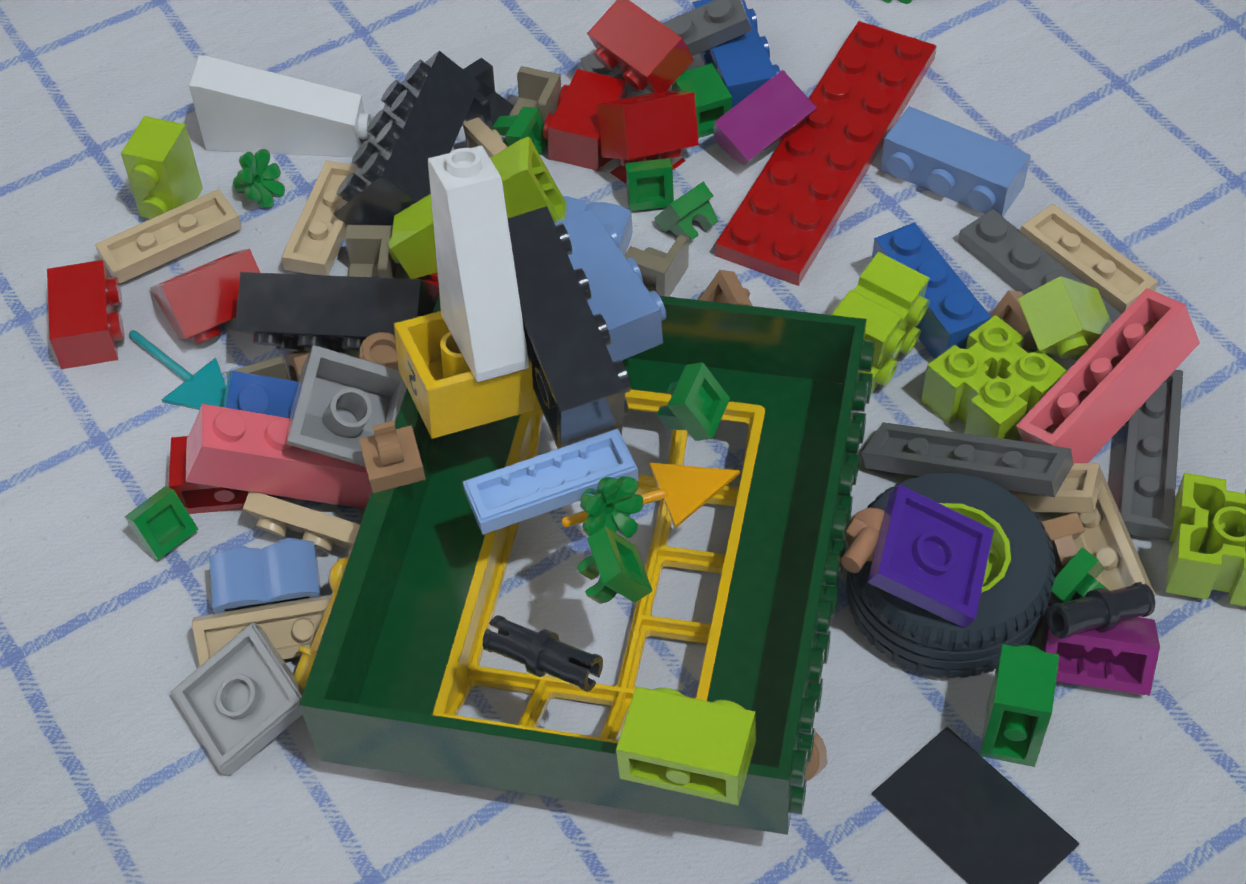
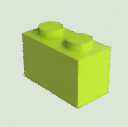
[121,116,203,219]
[1018,276,1112,360]
[616,686,756,805]

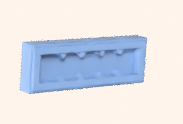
[463,428,639,535]

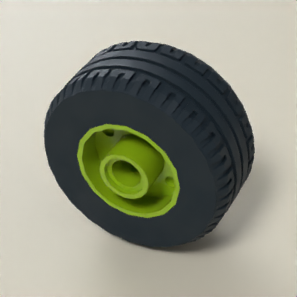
[846,473,1056,678]

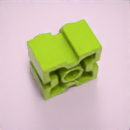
[831,252,930,395]
[921,315,1067,441]
[1165,473,1246,606]

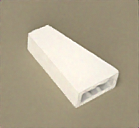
[189,55,372,157]
[428,145,529,382]

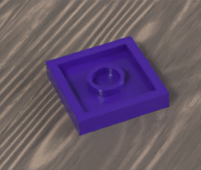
[867,484,994,628]

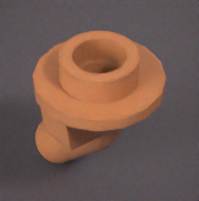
[840,508,885,573]

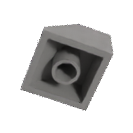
[286,345,407,467]

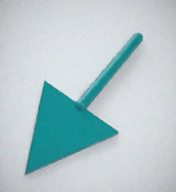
[129,330,226,410]

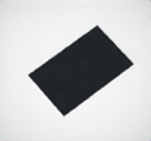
[871,726,1080,884]

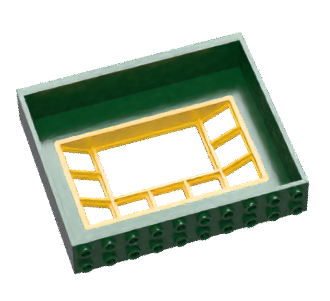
[299,293,875,835]

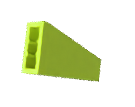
[388,137,567,279]

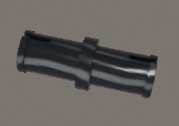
[1046,582,1156,639]
[482,615,603,692]

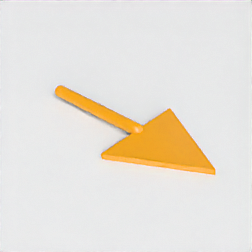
[561,462,740,529]

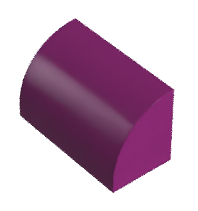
[713,70,817,165]
[1041,604,1160,696]

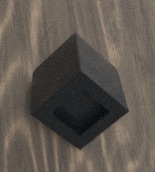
[464,57,514,130]

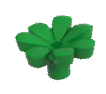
[233,149,285,208]
[580,476,644,538]

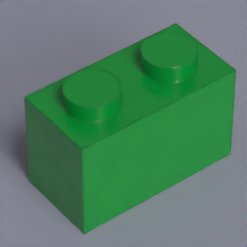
[980,644,1059,767]

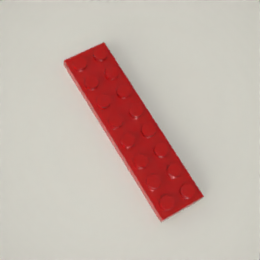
[715,21,937,286]

